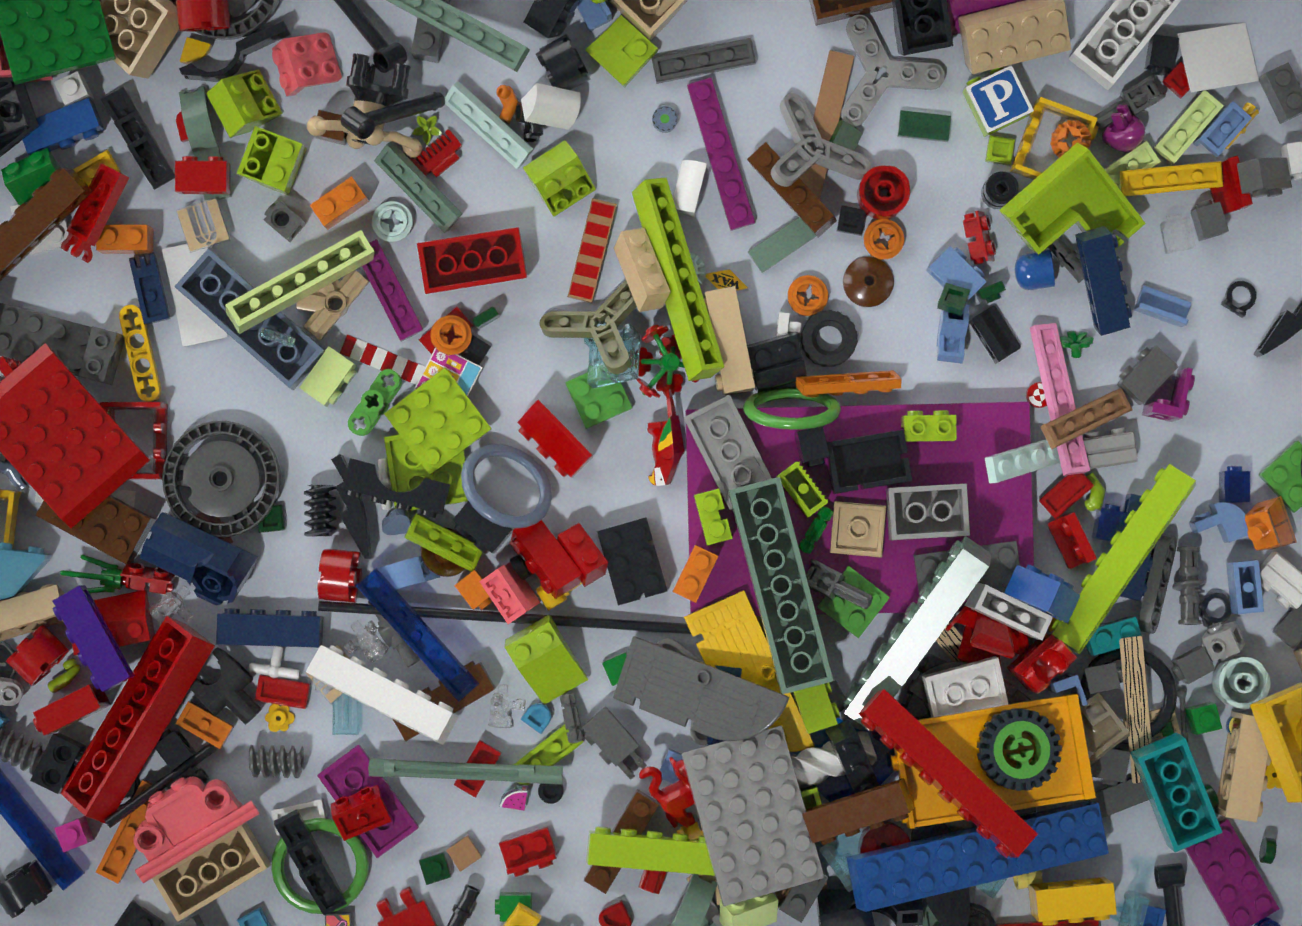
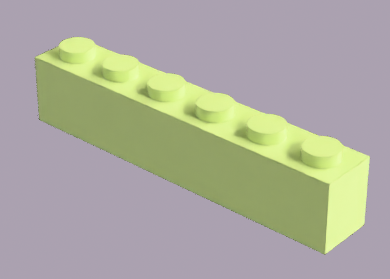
[225,230,374,334]

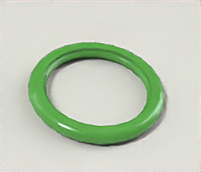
[743,387,841,429]
[271,818,369,914]

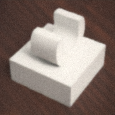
[776,312,801,337]

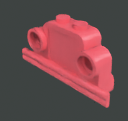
[134,777,260,883]

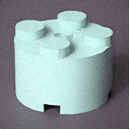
[1212,656,1271,709]

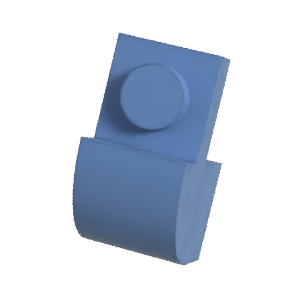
[936,304,969,364]
[1189,502,1248,543]
[376,556,440,593]

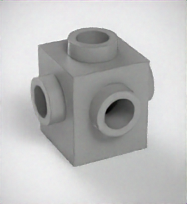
[1201,621,1246,661]

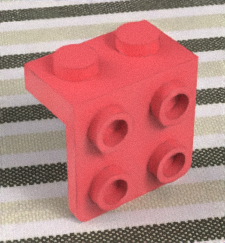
[272,32,342,97]

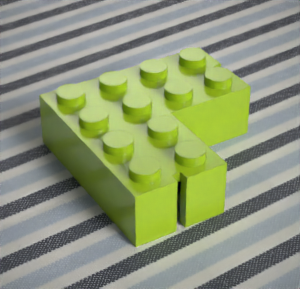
[999,142,1146,255]

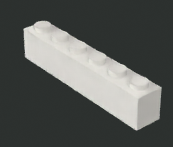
[306,645,458,745]

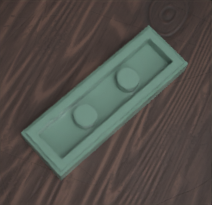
[748,217,817,273]

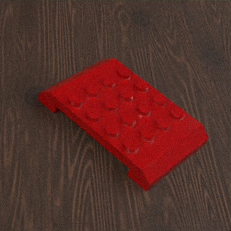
[0,343,150,529]

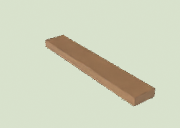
[800,50,854,200]

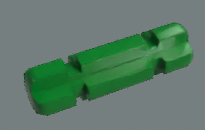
[798,506,834,554]

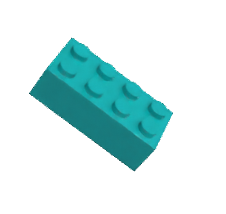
[1130,733,1223,852]

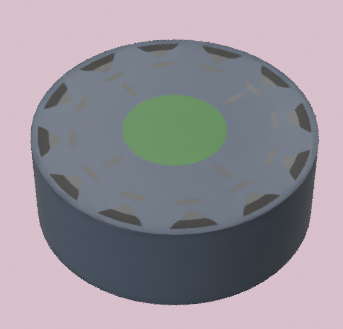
[652,106,678,133]

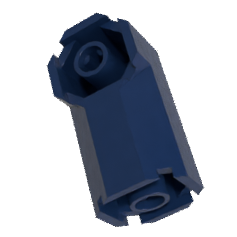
[140,512,258,605]

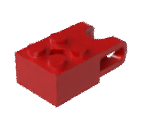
[1006,633,1077,694]

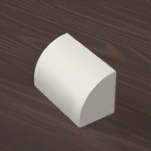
[521,83,581,130]
[673,160,707,217]

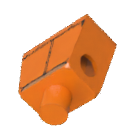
[1245,496,1297,551]

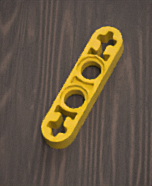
[119,305,162,402]

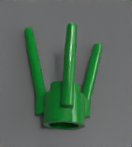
[60,554,123,594]

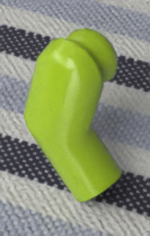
[1085,472,1105,511]
[47,658,80,693]

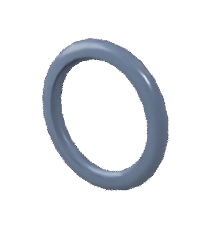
[461,444,552,529]

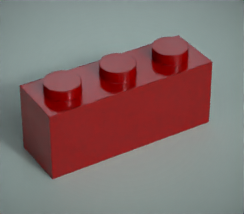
[510,519,583,600]

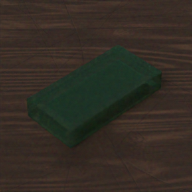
[897,110,951,142]

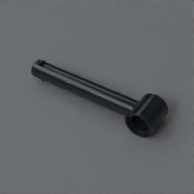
[334,0,407,73]
[341,92,445,140]
[1154,863,1185,926]

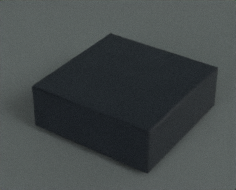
[836,205,866,236]

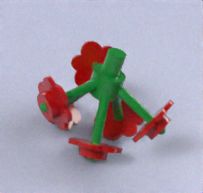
[631,325,699,398]

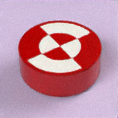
[1026,382,1047,408]

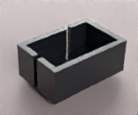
[827,429,912,494]
[597,517,668,606]

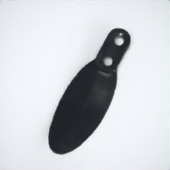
[911,823,970,926]

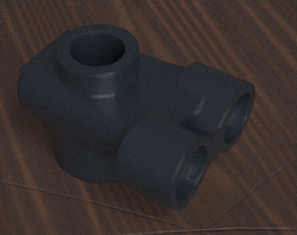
[515,102,543,142]

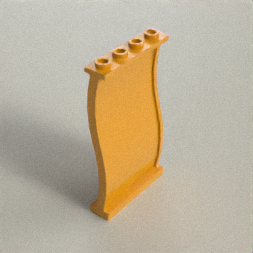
[891,694,1096,829]

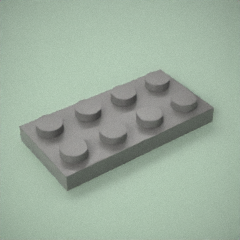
[683,395,772,510]

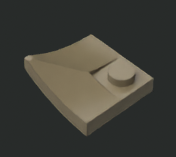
[1080,693,1130,767]

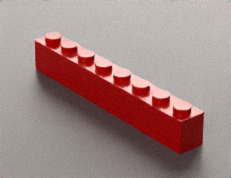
[858,689,1038,858]

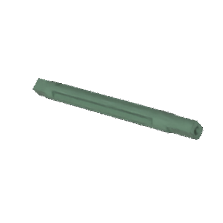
[368,758,563,785]

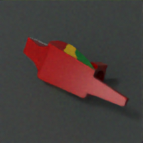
[647,389,685,486]

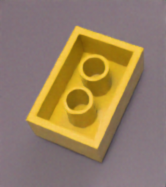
[1028,877,1117,925]

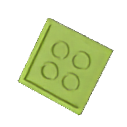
[384,368,492,475]
[384,435,468,511]

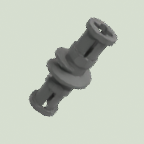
[1172,546,1206,625]

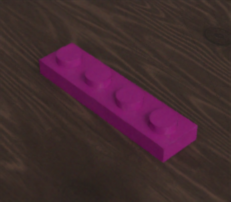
[362,239,423,342]

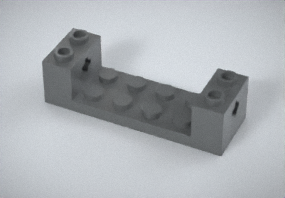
[0,303,124,385]

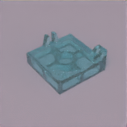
[584,323,640,388]
[816,836,853,892]
[1110,890,1149,926]

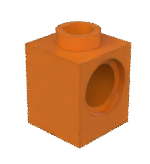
[454,570,493,610]

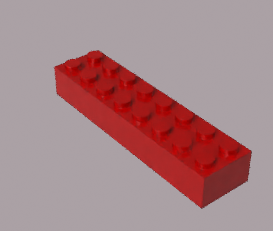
[60,615,215,824]

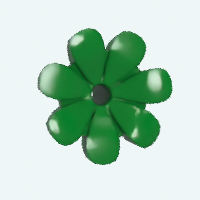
[1060,331,1094,358]

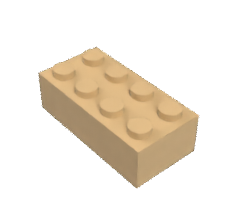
[958,0,1071,74]
[704,286,755,397]
[1214,711,1271,823]
[152,822,271,922]

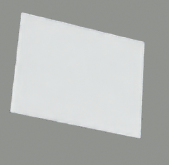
[1177,23,1259,93]

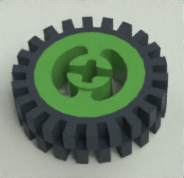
[977,708,1062,791]

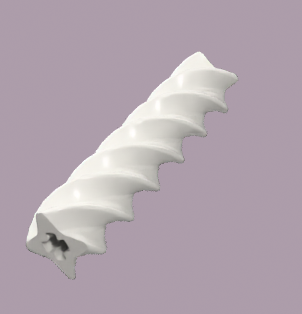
[790,731,877,789]

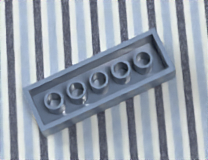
[174,248,325,390]

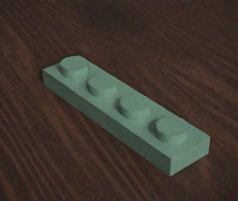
[374,141,462,233]

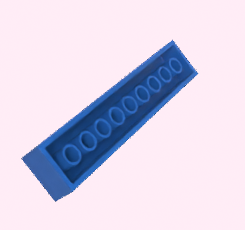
[846,801,1109,912]

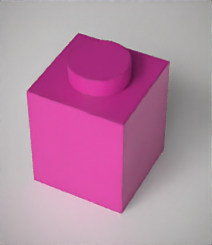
[54,816,94,852]

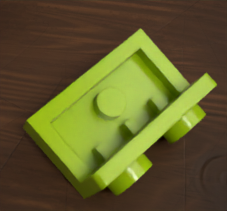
[901,410,957,442]

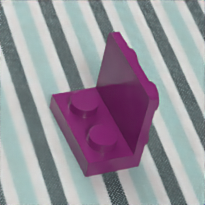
[1142,367,1195,422]

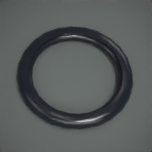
[1080,648,1177,744]

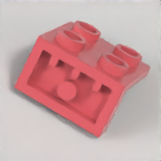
[479,562,540,624]

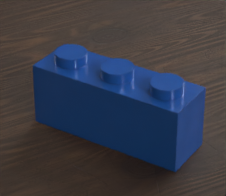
[23,98,105,155]

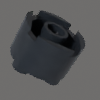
[536,34,591,90]
[0,859,53,918]

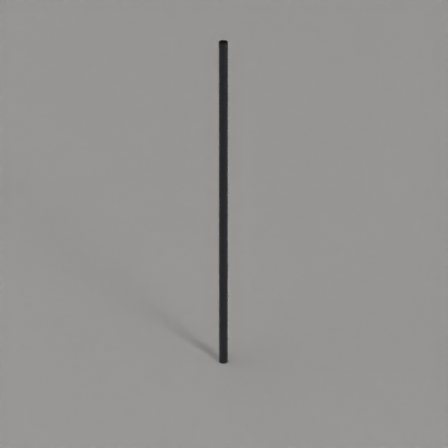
[318,601,702,635]

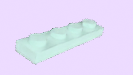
[445,81,533,169]
[985,439,1060,483]

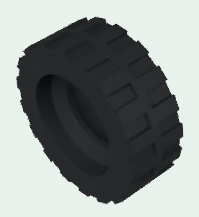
[800,310,858,367]

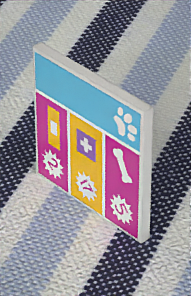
[414,348,483,396]

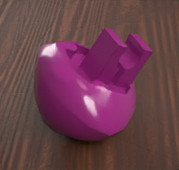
[1102,105,1145,152]

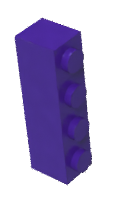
[52,585,135,692]

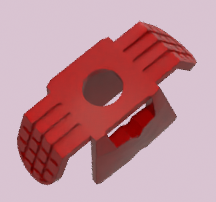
[945,606,1029,669]

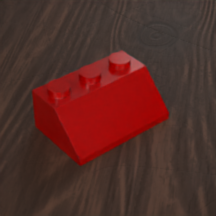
[517,400,593,478]
[72,589,155,656]

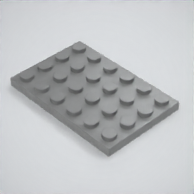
[681,726,825,906]

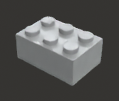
[886,484,970,540]

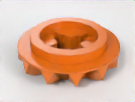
[1050,120,1091,158]
[863,219,904,260]
[788,275,828,316]
[431,315,472,356]

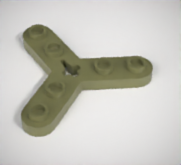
[539,280,637,374]

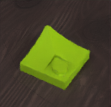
[585,15,659,88]

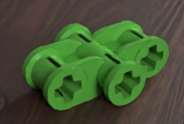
[348,369,402,436]

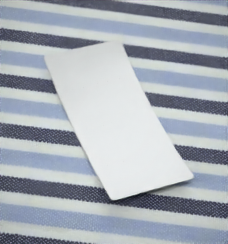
[162,240,227,347]

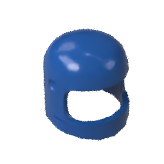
[1014,249,1055,290]

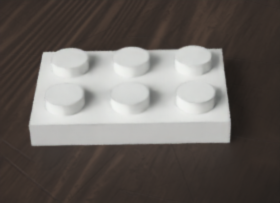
[922,656,1008,718]

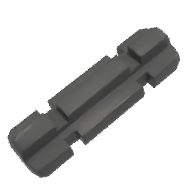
[560,693,583,743]

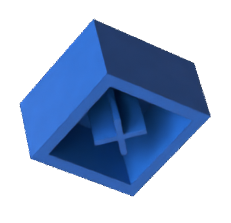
[1004,564,1081,624]

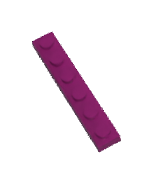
[687,78,755,231]

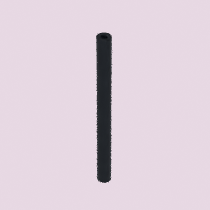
[104,743,217,828]

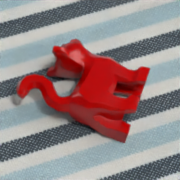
[639,757,696,828]

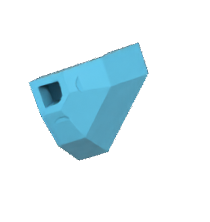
[0,542,51,601]

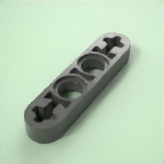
[1138,534,1177,634]

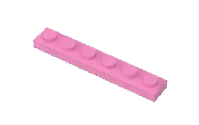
[1030,323,1090,476]

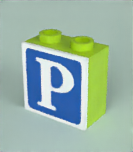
[962,65,1034,137]

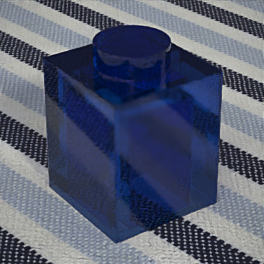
[1219,466,1250,503]
[1092,504,1127,542]

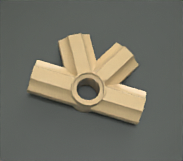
[296,270,369,341]

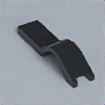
[179,21,291,82]

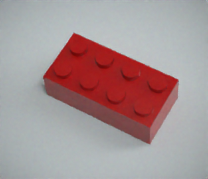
[417,227,527,294]

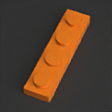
[796,370,902,398]
[96,779,167,884]

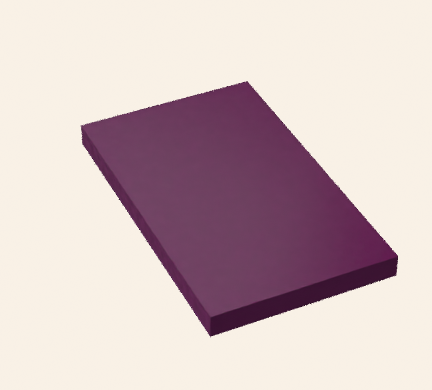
[685,402,1034,616]

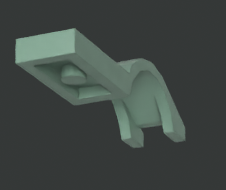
[179,86,231,203]
[670,874,717,926]

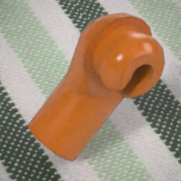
[496,85,519,124]

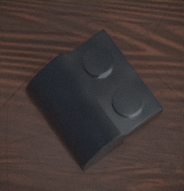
[747,332,807,392]

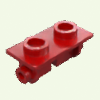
[963,211,996,265]
[120,563,176,595]

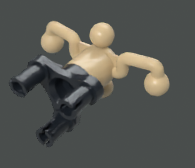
[307,53,422,158]

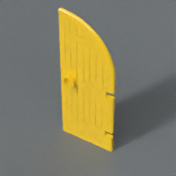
[684,590,815,752]

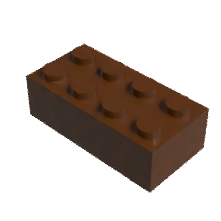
[35,495,156,564]

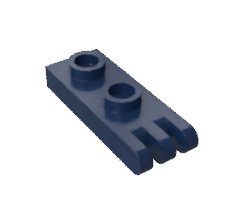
[129,252,171,325]

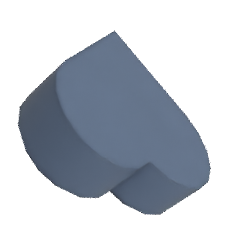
[382,508,411,535]

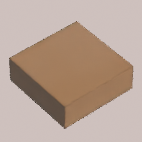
[446,835,482,872]

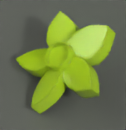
[412,116,442,145]

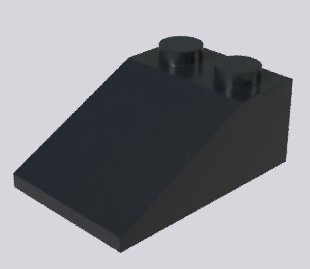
[892,0,953,56]

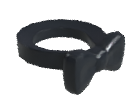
[1221,281,1257,318]
[1199,593,1231,627]

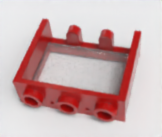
[100,402,168,480]

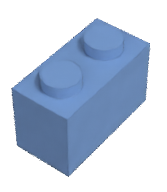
[926,246,987,300]
[1226,560,1264,614]

